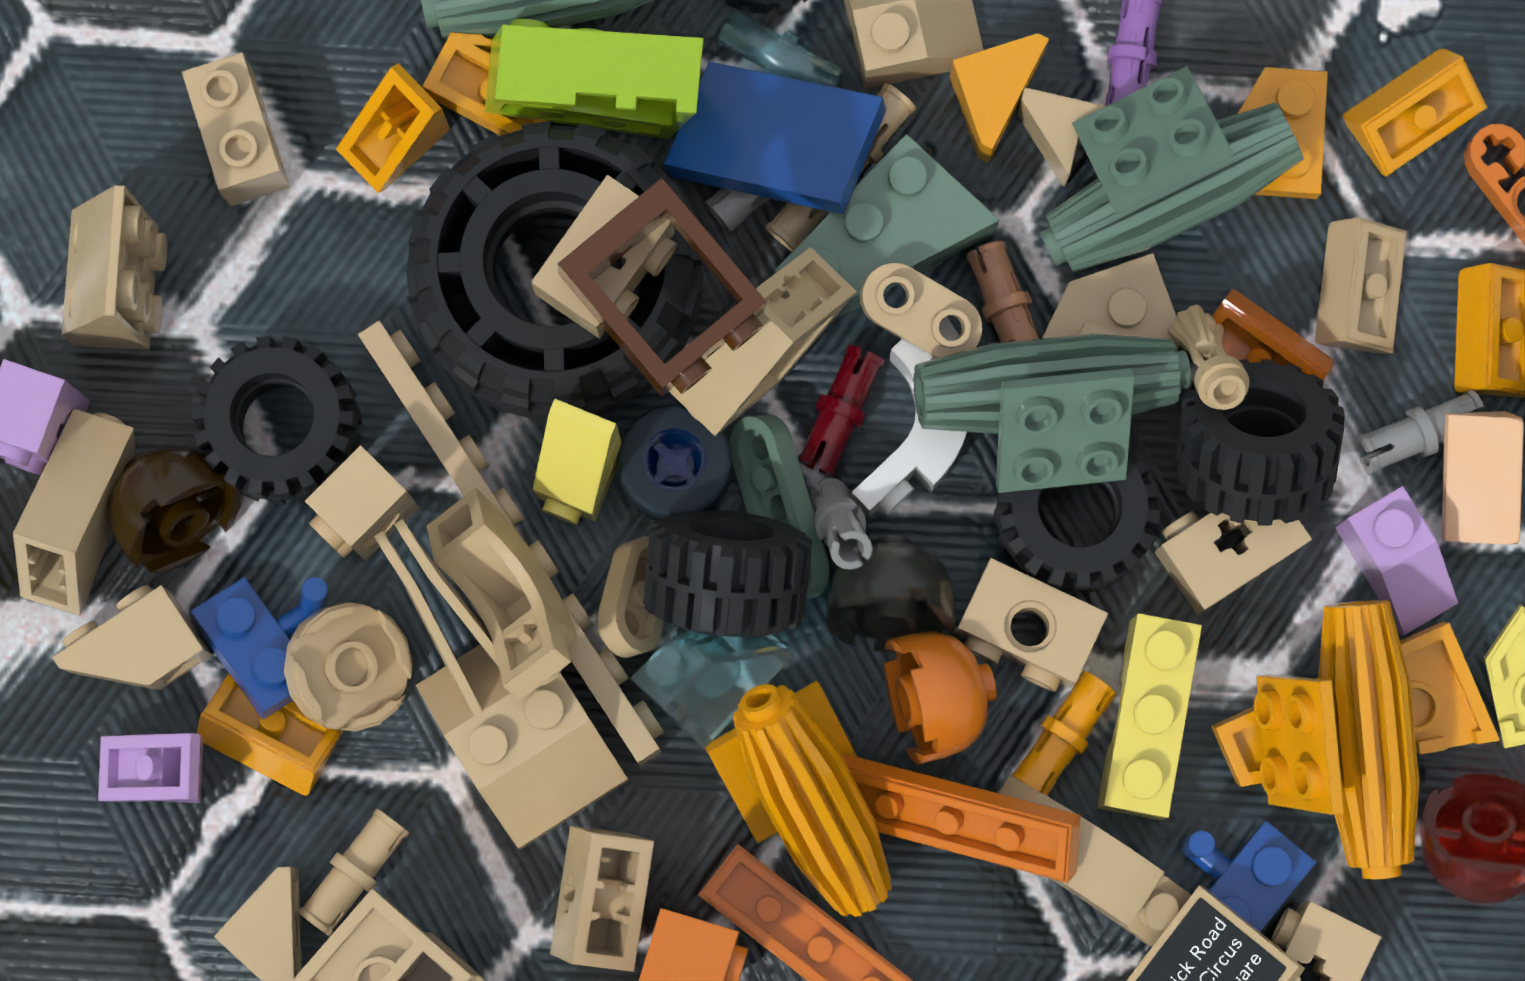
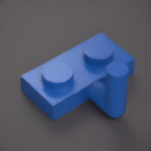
[190,577,328,720]
[1181,821,1316,932]

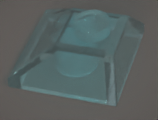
[631,628,794,749]

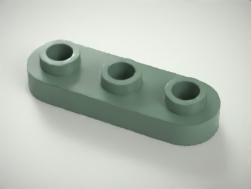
[729,414,829,600]

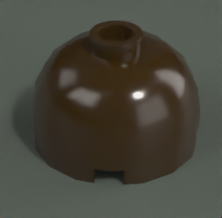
[108,446,241,573]

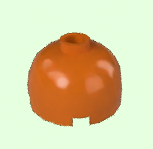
[884,632,997,765]

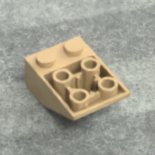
[62,185,167,350]

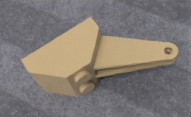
[374,519,629,850]

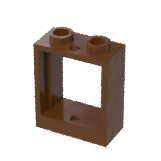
[557,178,767,397]

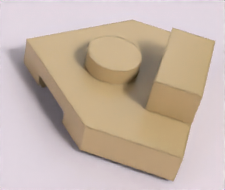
[1043,253,1179,351]

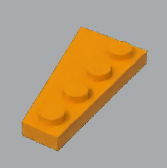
[1211,621,1500,787]

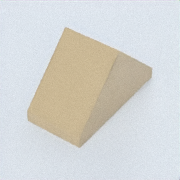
[214,867,302,981]

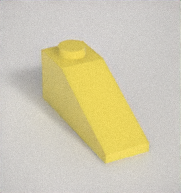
[533,399,622,525]

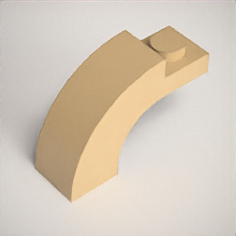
[427,488,577,701]
[998,776,1191,947]

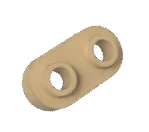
[860,263,982,359]
[598,536,665,658]

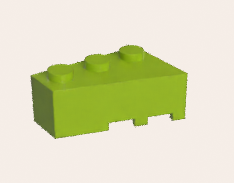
[485,19,703,139]

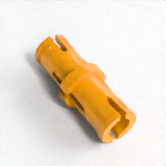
[1011,671,1118,796]

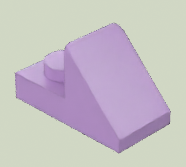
[98,733,203,803]

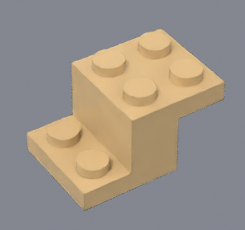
[292,889,486,981]

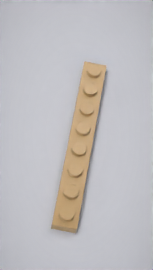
[358,321,664,766]

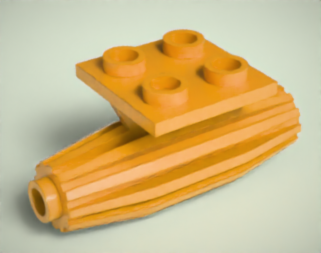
[1254,600,1419,879]
[704,680,892,917]

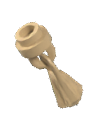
[1168,305,1249,410]

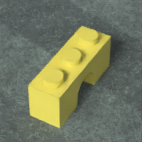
[1097,613,1202,821]

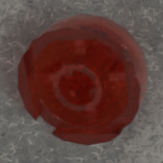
[1420,774,1525,904]

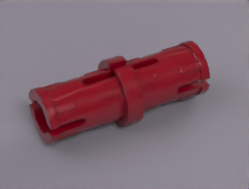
[798,345,885,477]

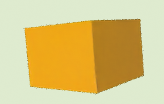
[949,33,1049,163]
[336,63,450,193]

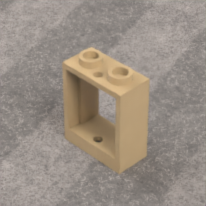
[669,247,857,436]

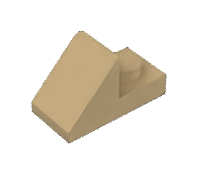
[1017,87,1105,187]

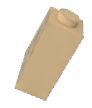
[13,408,136,616]

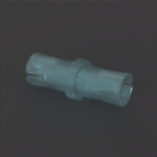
[716,9,845,88]

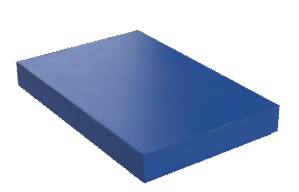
[664,61,887,214]

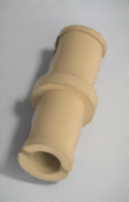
[297,809,409,937]

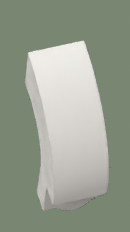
[851,316,967,518]

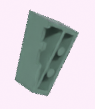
[775,134,1000,321]

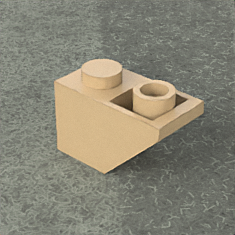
[52,585,213,690]

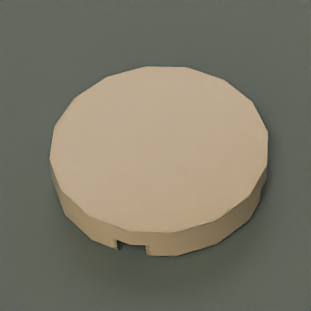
[284,602,413,731]

